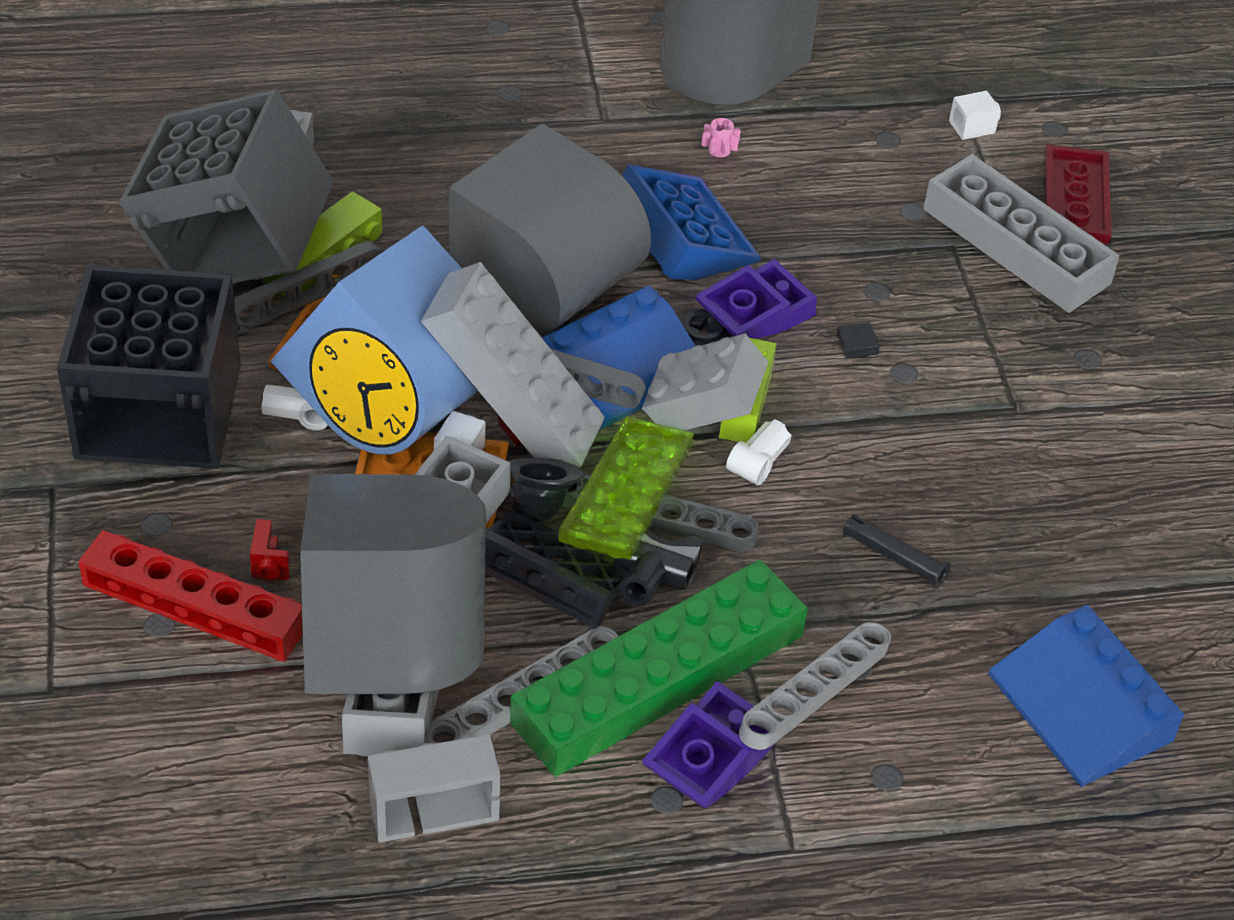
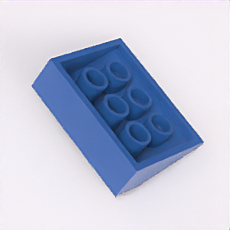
[622,164,761,281]
[542,285,695,430]
[988,604,1184,787]

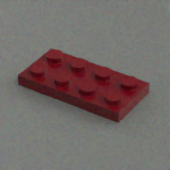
[1044,144,1112,244]

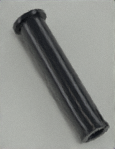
[843,514,951,589]

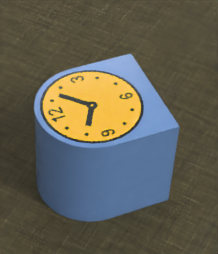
[271,225,478,454]

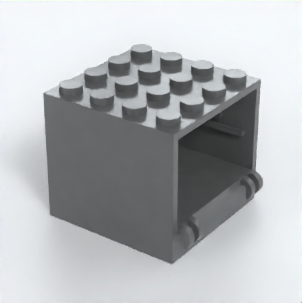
[119,89,334,284]

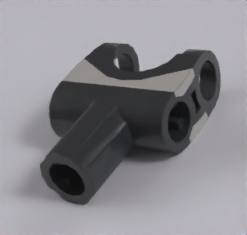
[614,517,704,606]

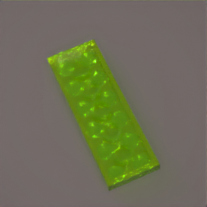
[558,416,694,560]

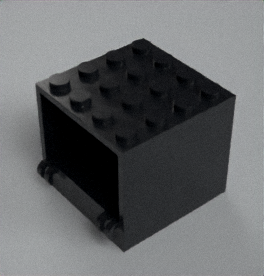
[57,265,241,469]

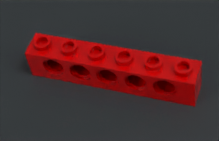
[78,530,303,662]

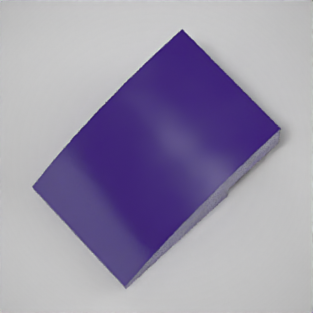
[695,259,817,339]
[642,681,775,809]

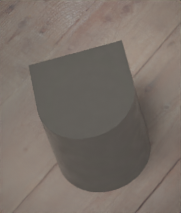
[660,0,819,105]
[449,123,651,337]
[300,474,486,694]

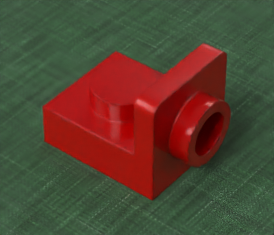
[250,519,290,580]

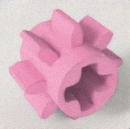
[701,118,741,157]

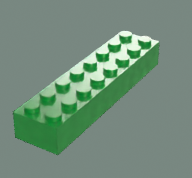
[510,559,808,778]

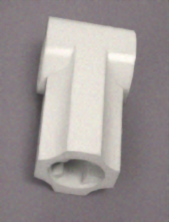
[262,384,328,431]
[726,419,791,486]

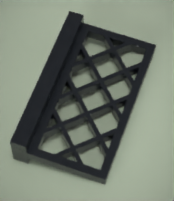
[485,510,629,629]

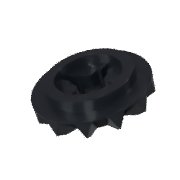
[679,309,730,346]

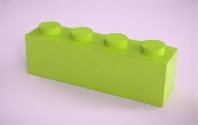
[262,191,383,297]

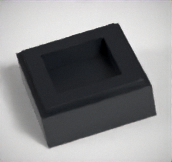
[836,323,880,359]

